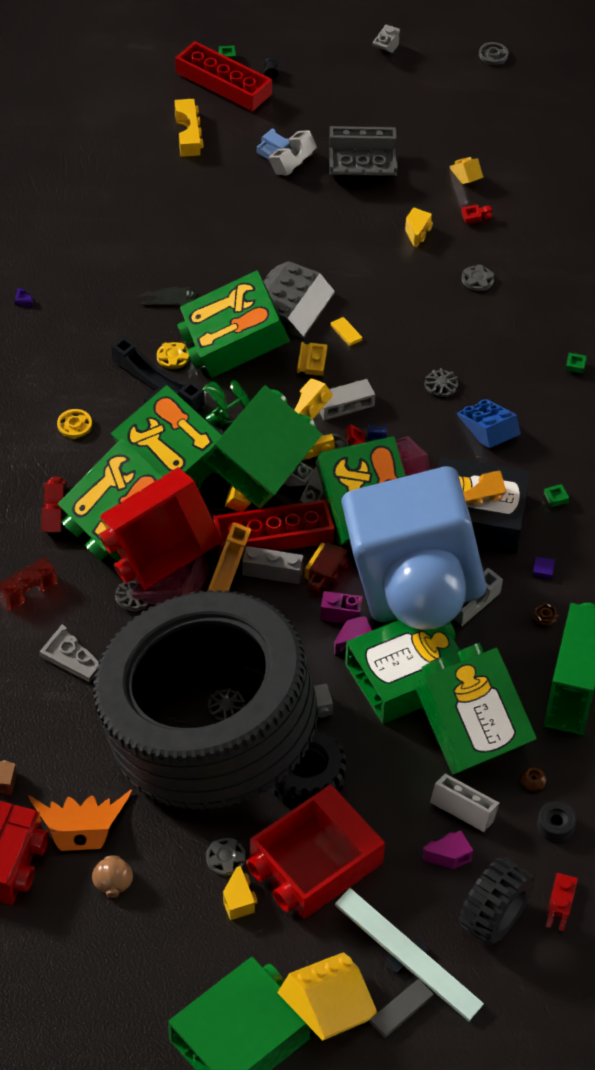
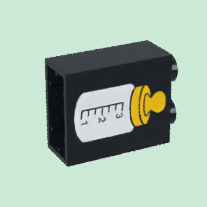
[428,457,531,553]

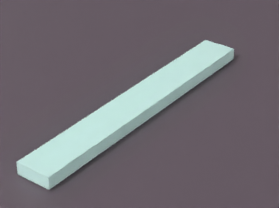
[335,888,484,1022]

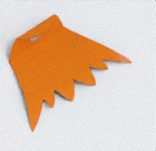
[28,789,132,851]

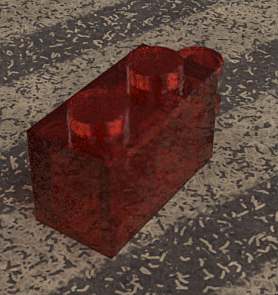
[307,542,349,592]

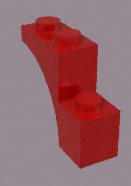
[41,477,67,532]

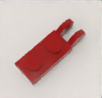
[546,873,578,931]

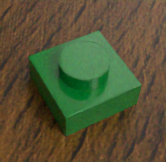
[219,46,236,61]
[566,353,587,373]
[544,484,569,507]

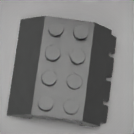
[329,126,397,176]
[263,261,335,339]

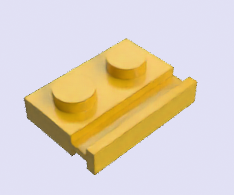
[297,342,327,376]

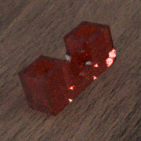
[0,557,57,611]

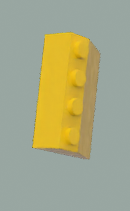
[277,952,378,1041]

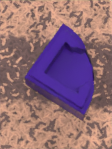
[15,288,33,306]

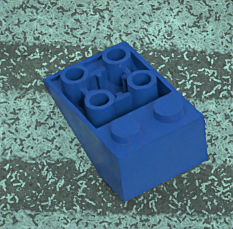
[457,399,520,448]

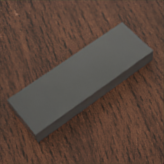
[370,979,434,1038]

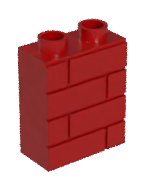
[98,467,223,591]
[246,784,385,919]
[0,801,49,905]

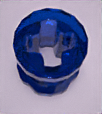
[368,425,387,441]

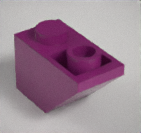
[320,591,363,623]
[334,616,372,655]
[422,830,473,869]

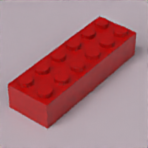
[175,41,272,111]
[213,499,334,557]

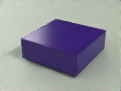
[533,557,555,579]

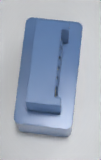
[257,128,291,160]

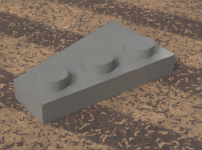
[40,624,99,682]

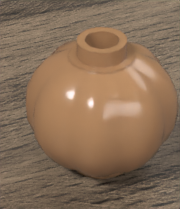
[92,856,133,898]

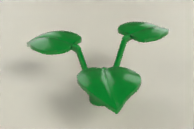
[202,380,250,427]

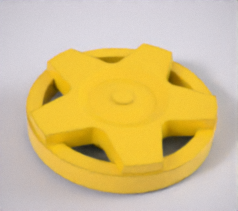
[157,342,190,369]
[57,409,92,439]

